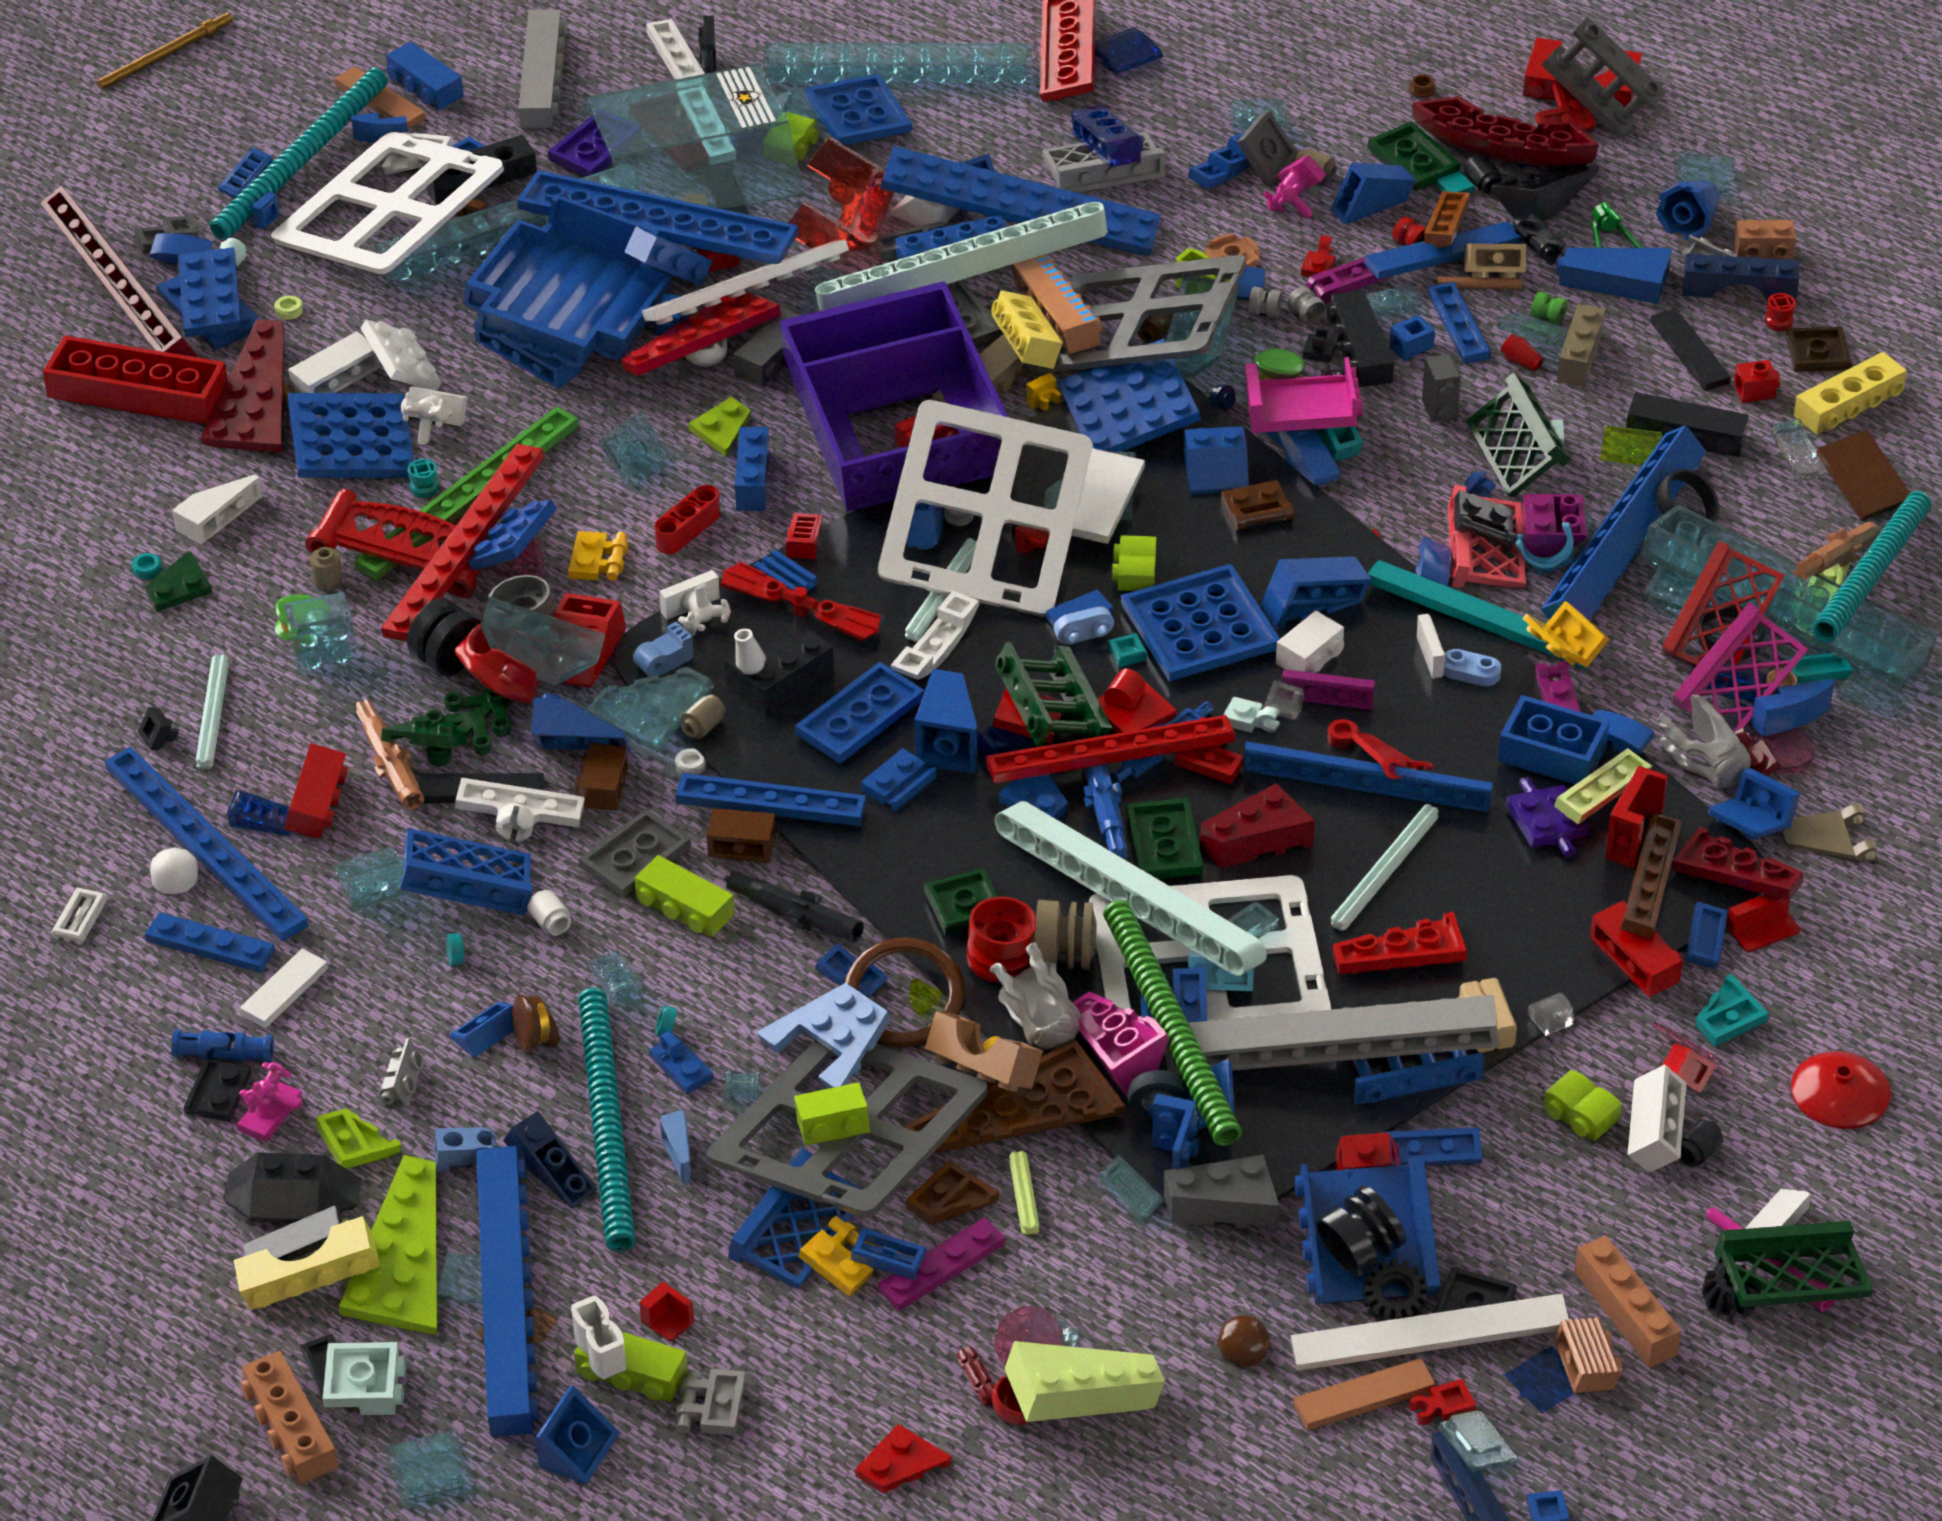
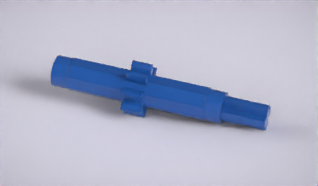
[1083,764,1128,860]

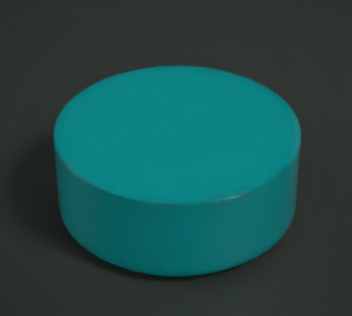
[131,553,162,580]
[446,933,464,966]
[655,1005,677,1037]

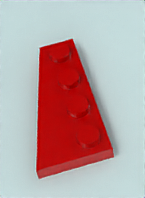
[1333,912,1467,974]

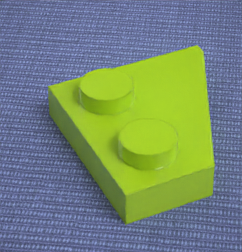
[315,1108,401,1169]

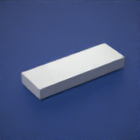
[240,948,328,1028]

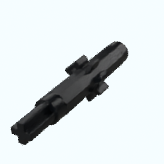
[725,870,864,943]

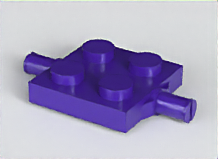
[1506,777,1590,858]

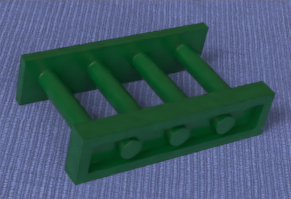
[995,642,1112,747]

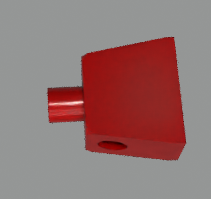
[1336,1133,1401,1170]

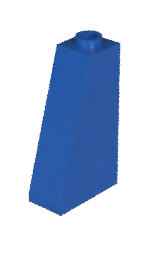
[1555,248,1672,304]

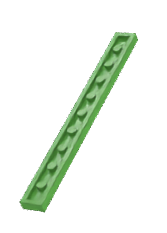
[355,406,579,581]

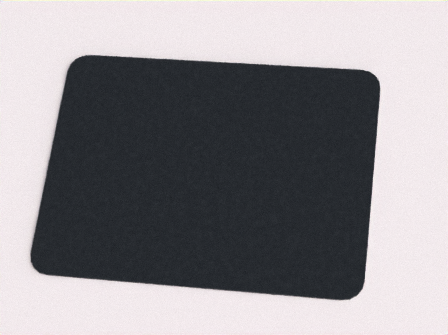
[615,379,1764,1224]

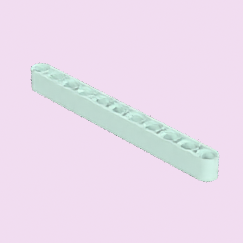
[815,202,1108,311]
[995,801,1267,976]

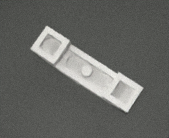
[891,591,979,680]

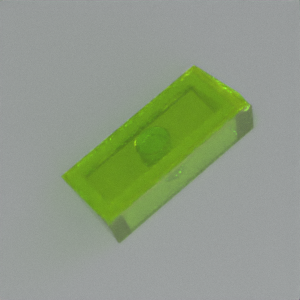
[1600,426,1663,465]

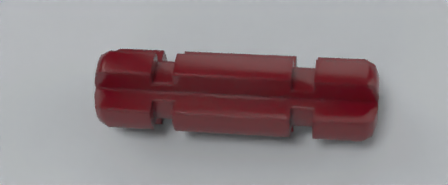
[957,1346,995,1406]

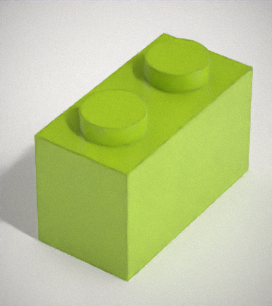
[794,1082,871,1146]

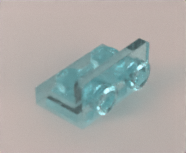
[1231,99,1288,127]

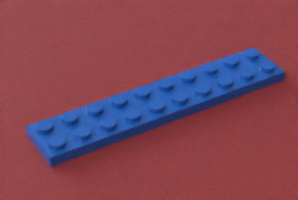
[881,146,1161,256]
[517,170,798,264]

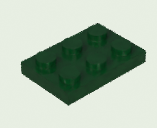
[1367,121,1461,191]
[1126,798,1203,879]

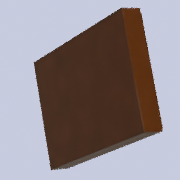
[1816,430,1910,521]

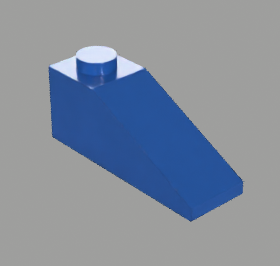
[907,503,945,550]

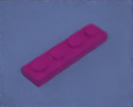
[877,1217,1005,1311]

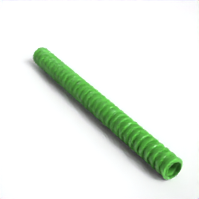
[1103,900,1242,1146]

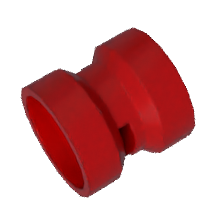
[1392,216,1426,246]
[1765,293,1796,331]

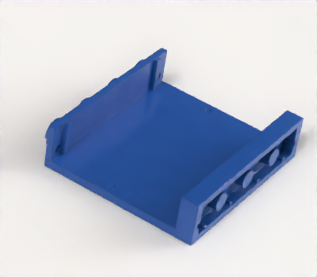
[1294,1155,1440,1304]

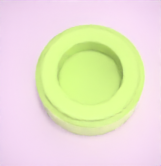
[274,295,303,320]

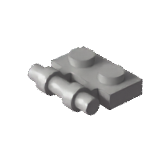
[675,1369,746,1436]

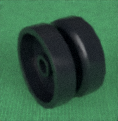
[407,598,481,677]

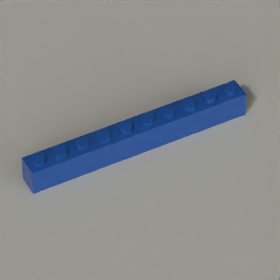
[1540,425,1707,620]
[476,1146,539,1437]

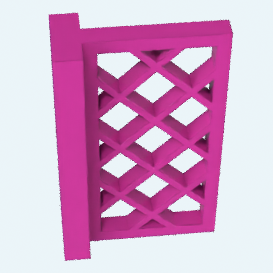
[1672,602,1808,732]

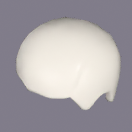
[685,338,727,368]
[150,847,198,894]

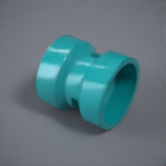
[408,459,439,498]

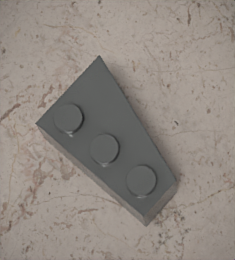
[1164,1155,1280,1232]

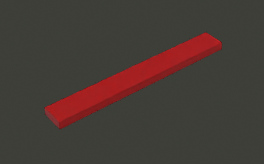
[986,715,1235,783]

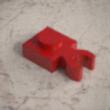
[1410,1379,1476,1425]

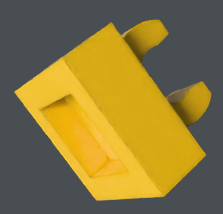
[1026,373,1061,411]

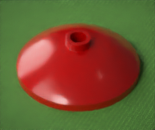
[1791,1051,1891,1129]

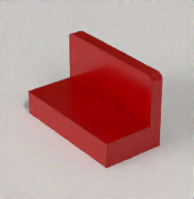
[1726,894,1801,953]

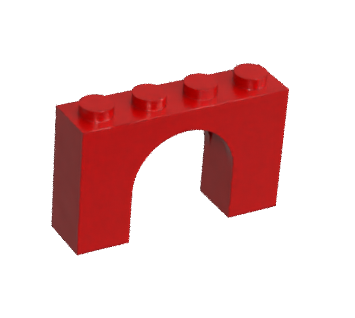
[1523,37,1642,107]

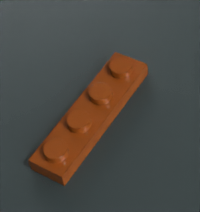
[1424,191,1470,248]

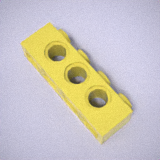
[991,290,1063,369]
[1794,352,1907,434]

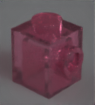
[512,538,546,580]

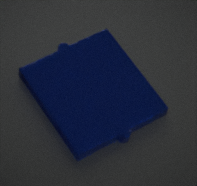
[1505,1346,1574,1413]

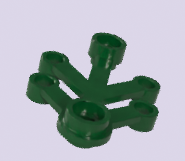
[425,689,512,767]

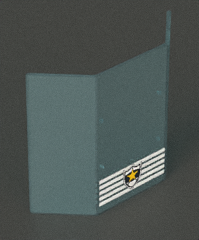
[578,63,805,210]

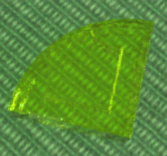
[909,978,941,1017]

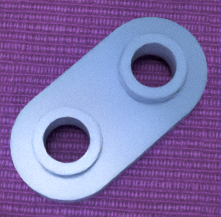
[1053,607,1114,644]
[1444,649,1501,686]

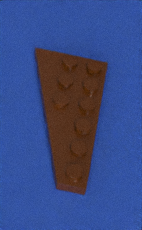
[903,1040,1126,1154]

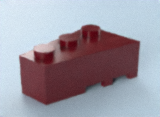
[1200,784,1315,868]

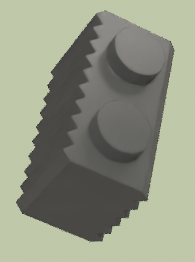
[1422,354,1462,422]

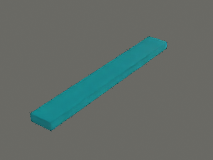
[1368,560,1596,669]

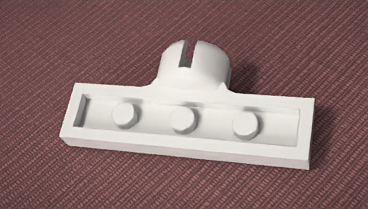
[455,778,585,842]

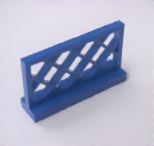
[400,828,532,916]
[728,1148,861,1289]

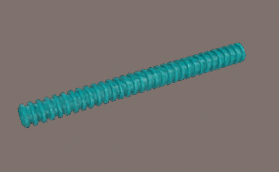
[209,67,388,240]
[1812,491,1932,642]
[578,988,636,1252]

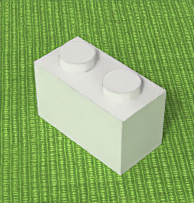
[1276,611,1344,673]

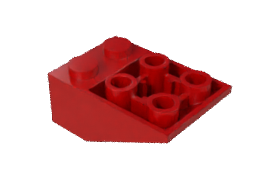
[541,593,627,688]

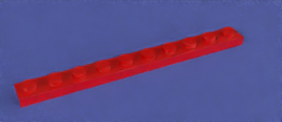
[381,444,544,642]

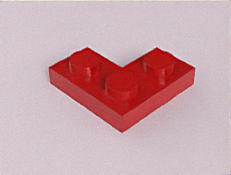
[1535,81,1596,132]
[1174,717,1244,784]

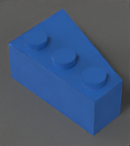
[1260,557,1371,629]

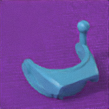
[1515,522,1574,576]

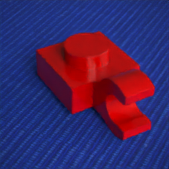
[1301,235,1335,277]

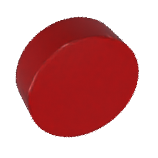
[1327,719,1359,749]

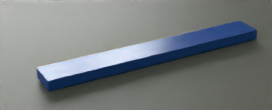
[1244,742,1493,812]

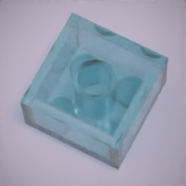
[284,592,357,670]

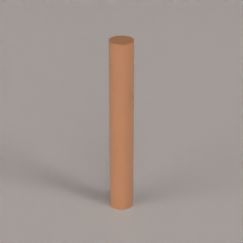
[1437,276,1522,289]

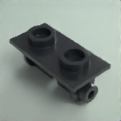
[1513,212,1566,266]

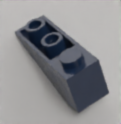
[503,1110,597,1208]

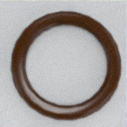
[844,937,965,1048]

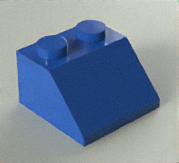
[1184,426,1249,495]

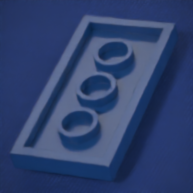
[178,247,242,337]
[156,275,261,351]
[795,662,924,764]

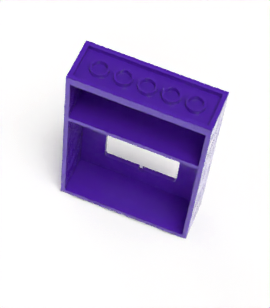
[779,281,1008,512]

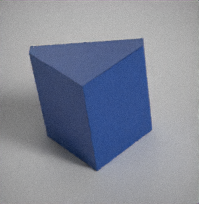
[535,1385,620,1485]

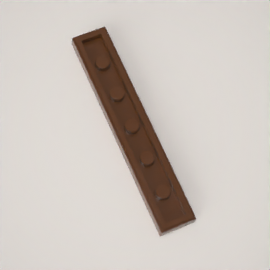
[1620,812,1682,939]

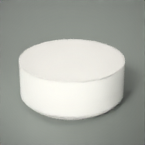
[675,749,706,775]

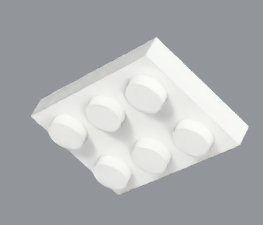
[361,319,442,390]

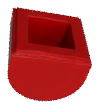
[1104,669,1145,710]

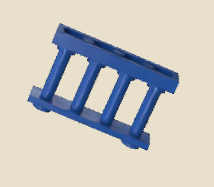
[1353,1050,1484,1105]

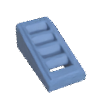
[660,1110,691,1183]

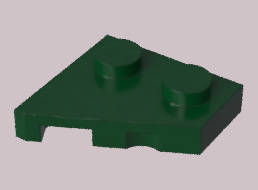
[145,551,212,612]
[381,716,467,748]

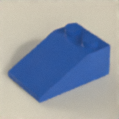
[531,694,631,753]

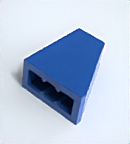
[1330,163,1416,225]

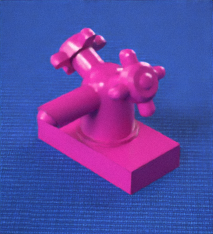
[1263,155,1327,220]
[237,1062,303,1142]

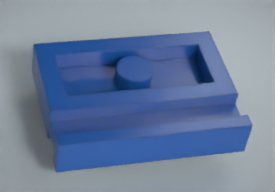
[861,748,936,811]

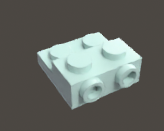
[323,1342,406,1415]

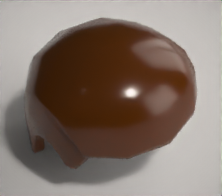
[1217,1315,1271,1366]

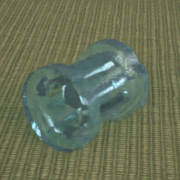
[725,1069,760,1100]

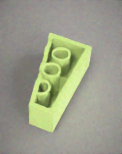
[1005,1341,1165,1422]

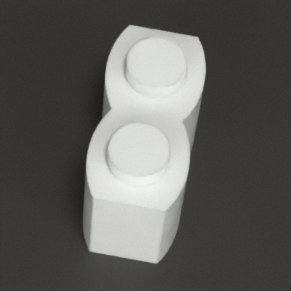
[571,1296,626,1379]

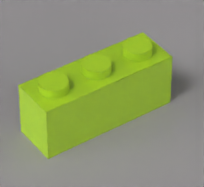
[635,855,735,938]
[574,1331,688,1402]

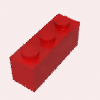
[284,743,349,838]
[1590,901,1683,998]

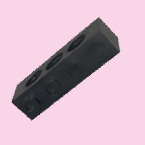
[421,135,537,204]

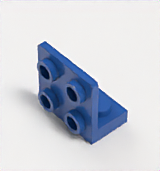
[1152,1094,1200,1169]

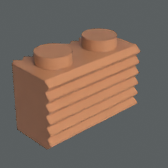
[1554,1317,1622,1393]

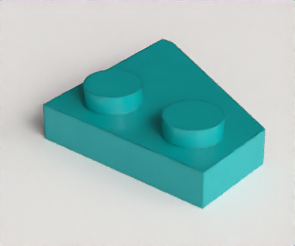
[1695,973,1769,1047]

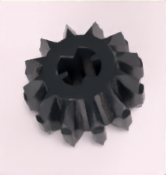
[1701,1263,1761,1320]

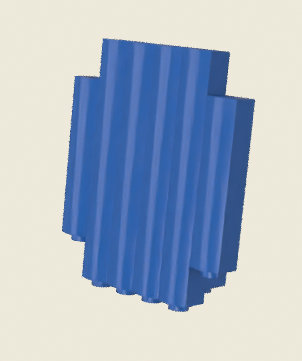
[463,195,673,367]

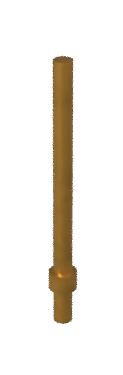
[96,12,233,90]

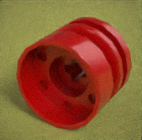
[966,896,1036,983]

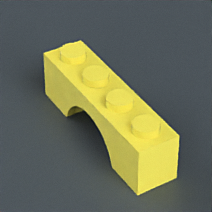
[234,1216,380,1309]

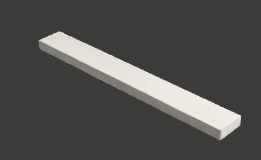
[1291,1294,1569,1371]

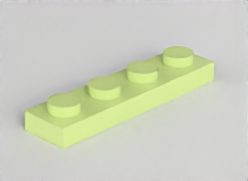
[1554,748,1652,824]

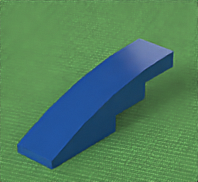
[1188,132,1251,189]

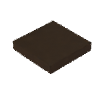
[1785,326,1852,372]

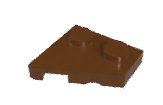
[906,1160,999,1225]

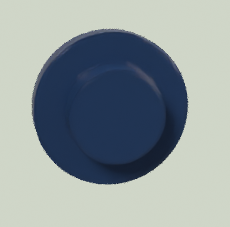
[1209,384,1236,411]

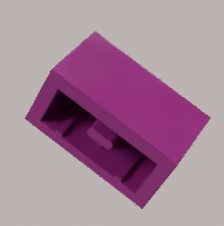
[1522,494,1587,558]

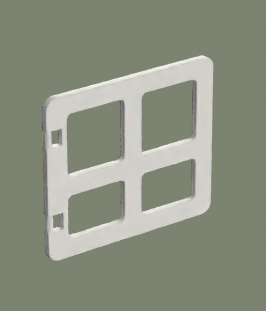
[271,132,504,274]
[878,400,1092,617]
[1089,875,1331,1021]

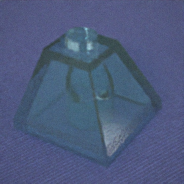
[598,412,673,490]

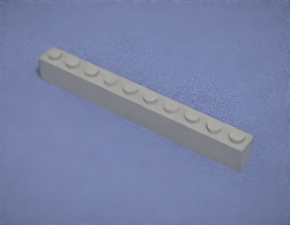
[1165,995,1499,1075]

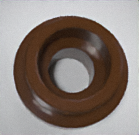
[1409,74,1436,98]

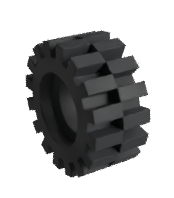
[1363,1259,1427,1322]

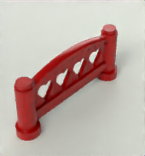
[305,489,489,599]

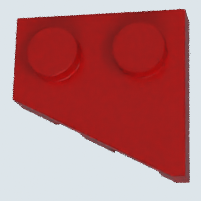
[855,1424,952,1493]

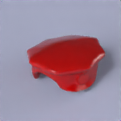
[455,622,546,704]

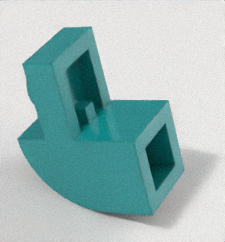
[1315,426,1363,462]

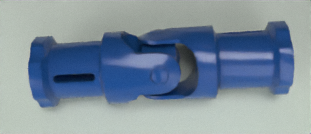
[172,1029,275,1063]

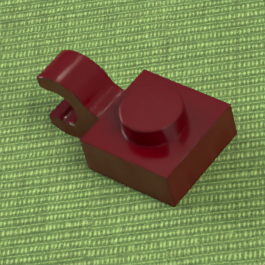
[1734,727,1781,776]

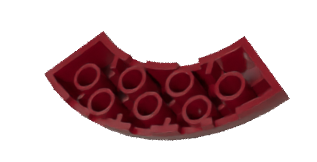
[1412,96,1599,167]

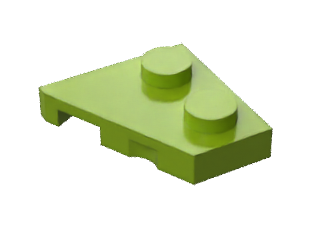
[688,396,751,457]

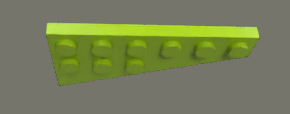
[339,1155,437,1335]

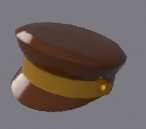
[512,995,560,1054]

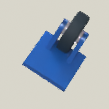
[1128,1059,1235,1130]

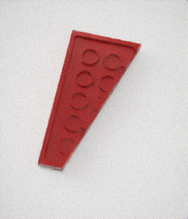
[621,292,781,376]

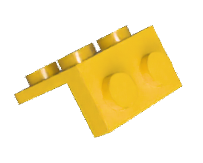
[1522,601,1610,668]

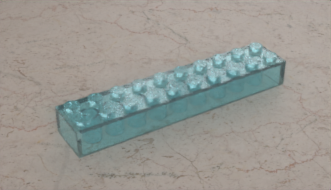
[1641,504,1938,687]

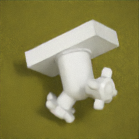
[401,386,467,445]
[659,570,731,636]

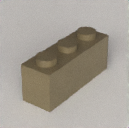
[1557,304,1606,387]

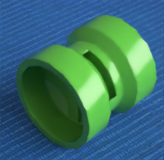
[1530,291,1568,326]

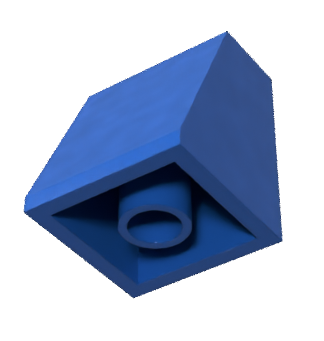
[915,669,978,774]

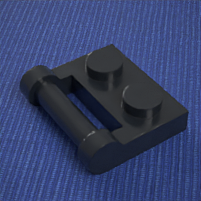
[698,15,717,86]
[1454,490,1516,549]

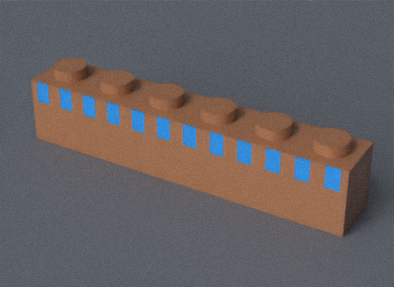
[1011,255,1103,354]

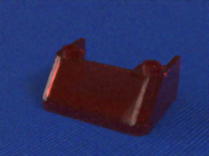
[787,136,894,253]

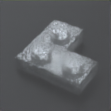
[1776,430,1830,481]

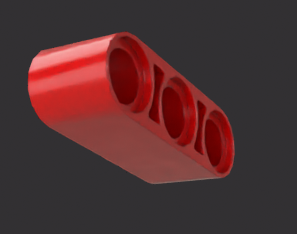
[654,485,721,554]

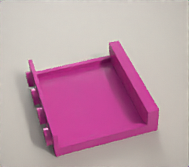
[1245,357,1363,433]

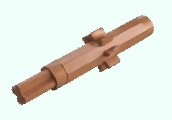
[1793,522,1880,580]
[355,699,424,810]

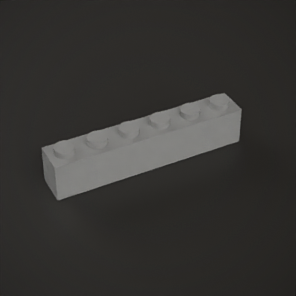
[519,10,567,128]

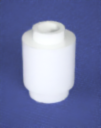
[527,890,571,936]

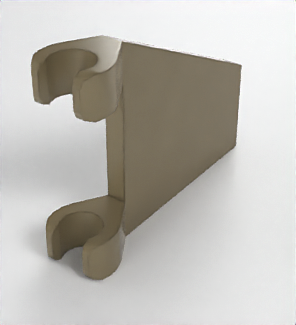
[1781,803,1877,862]

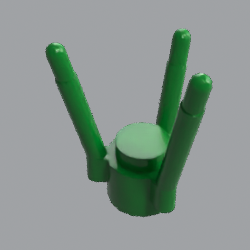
[1590,202,1644,248]

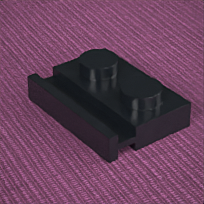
[183,1058,252,1122]

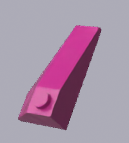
[1073,992,1169,1098]

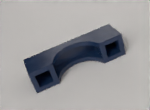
[1683,254,1799,301]

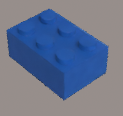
[1498,695,1610,785]

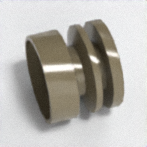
[1035,900,1097,970]

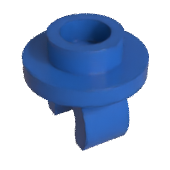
[1464,470,1496,498]

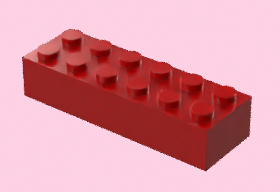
[43,335,228,425]

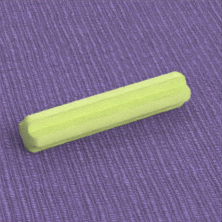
[1009,1151,1039,1235]

